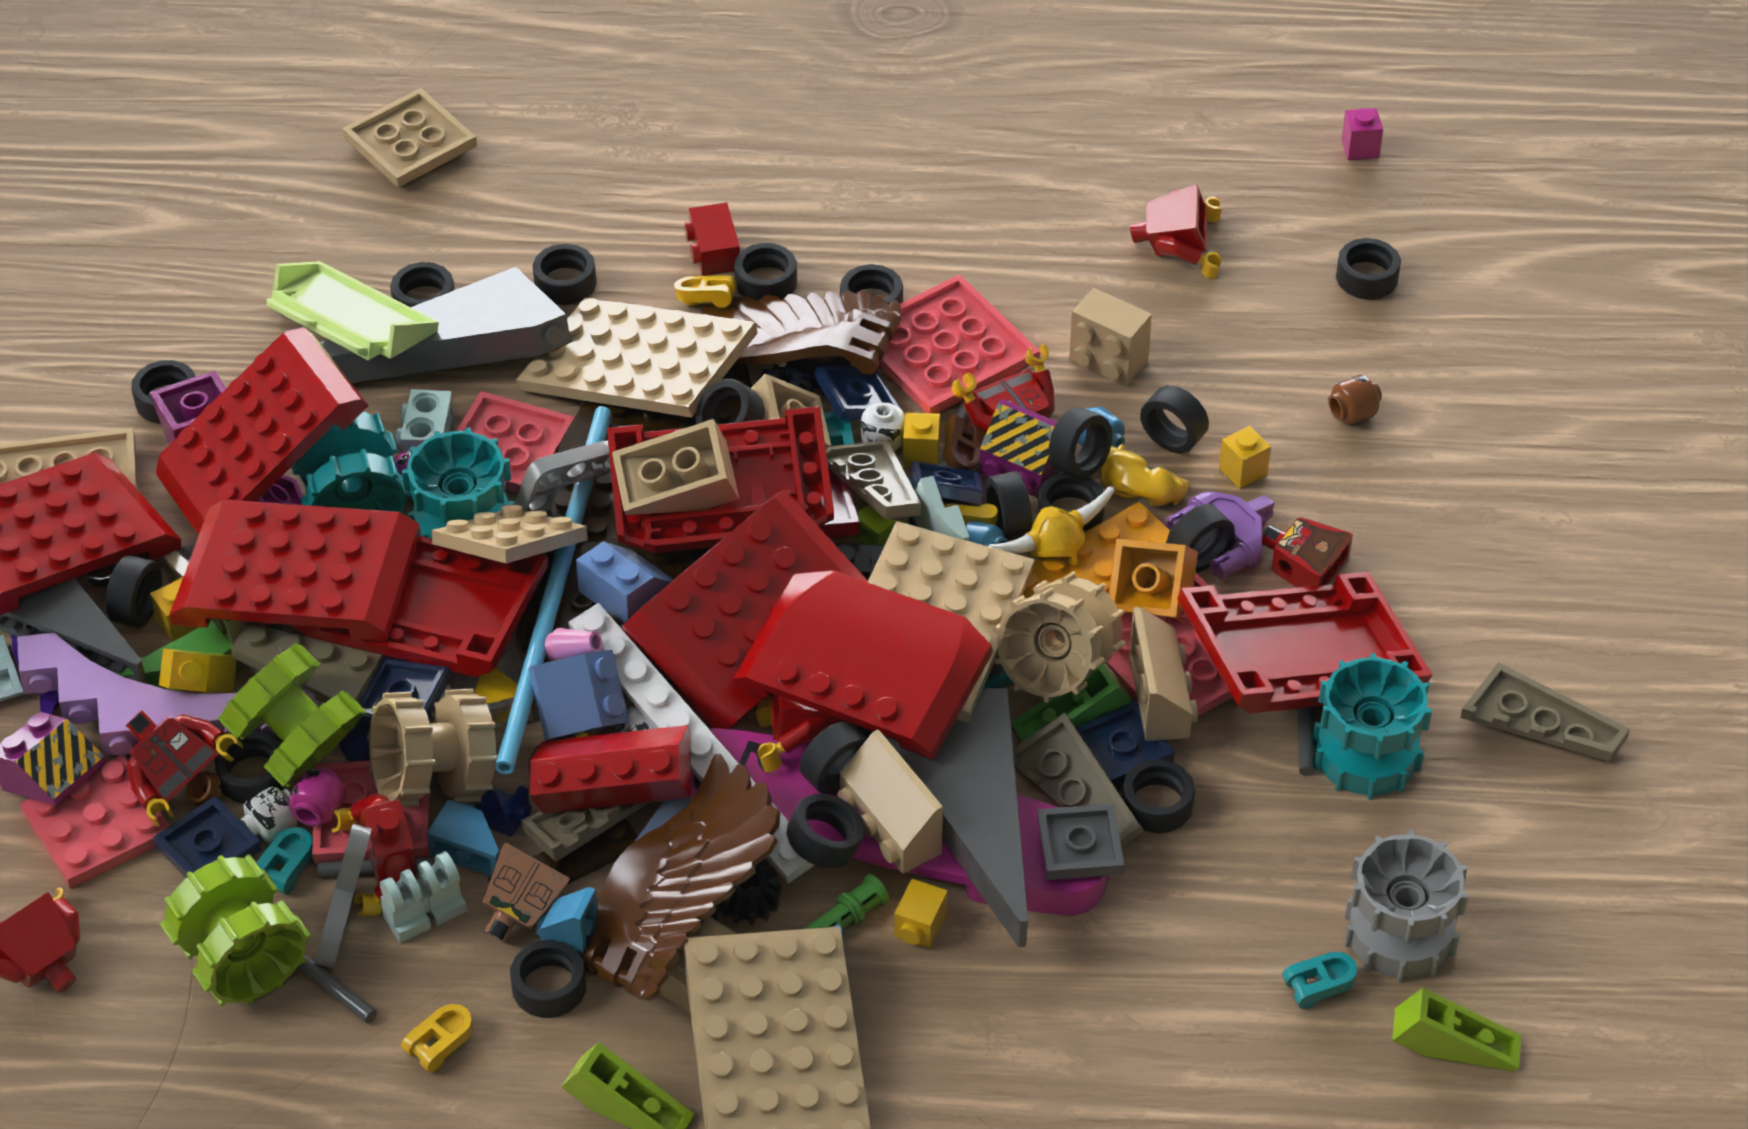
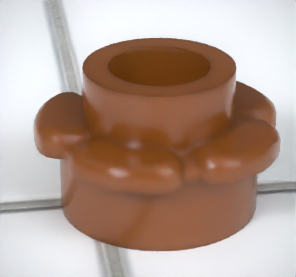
[187,771,222,807]

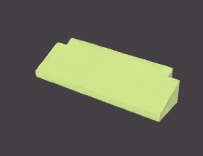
[266,261,439,360]

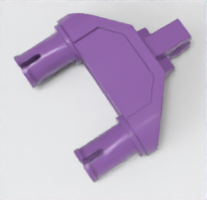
[1164,492,1274,581]

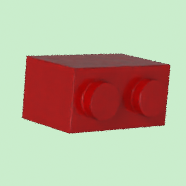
[684,202,740,276]

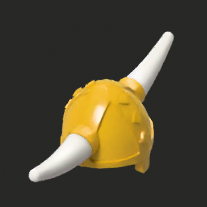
[988,486,1114,566]

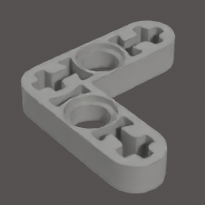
[515,440,611,512]
[314,824,372,968]

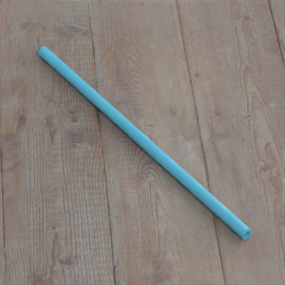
[495,406,612,774]

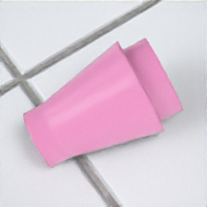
[545,628,603,661]

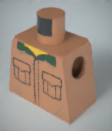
[482,842,570,943]

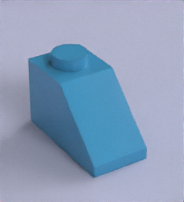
[427,799,500,877]
[536,887,598,958]

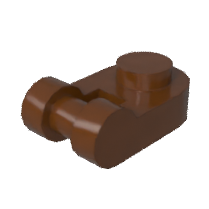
[944,414,985,470]

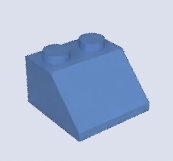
[576,542,674,624]
[528,650,629,741]

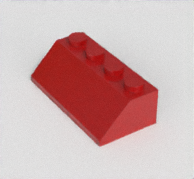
[530,725,691,814]

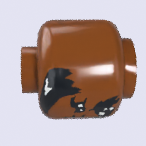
[1328,375,1382,425]

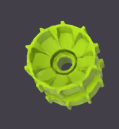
[217,643,366,787]
[160,854,312,1006]

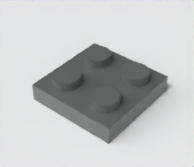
[1037,804,1124,880]

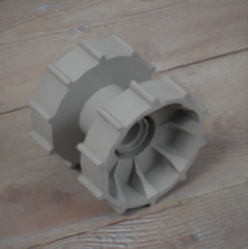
[1344,830,1468,983]

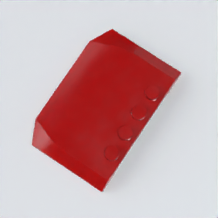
[607,406,834,553]
[733,571,993,760]

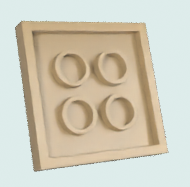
[342,88,477,188]
[432,505,587,564]

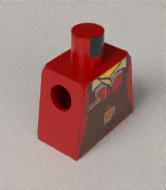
[1262,517,1353,588]

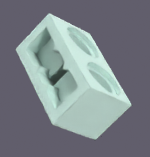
[396,389,455,452]

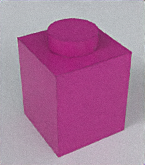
[1341,108,1383,160]

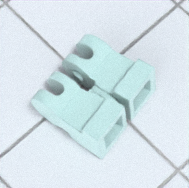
[380,851,468,943]

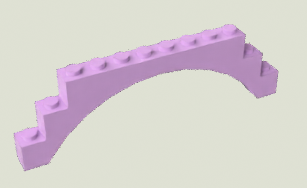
[17,633,415,756]

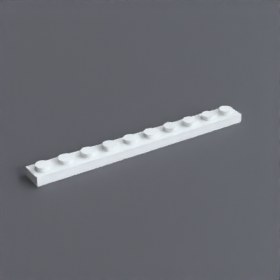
[568,603,814,883]

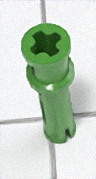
[804,874,890,929]

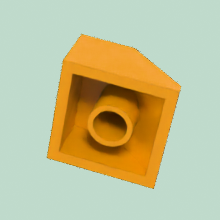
[1109,539,1198,618]

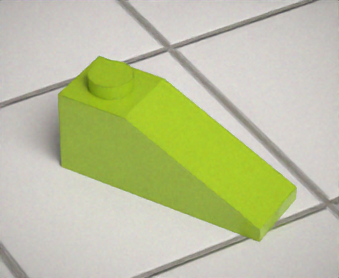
[1392,988,1522,1072]
[561,1042,695,1129]

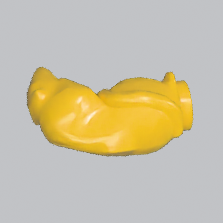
[1099,444,1190,506]

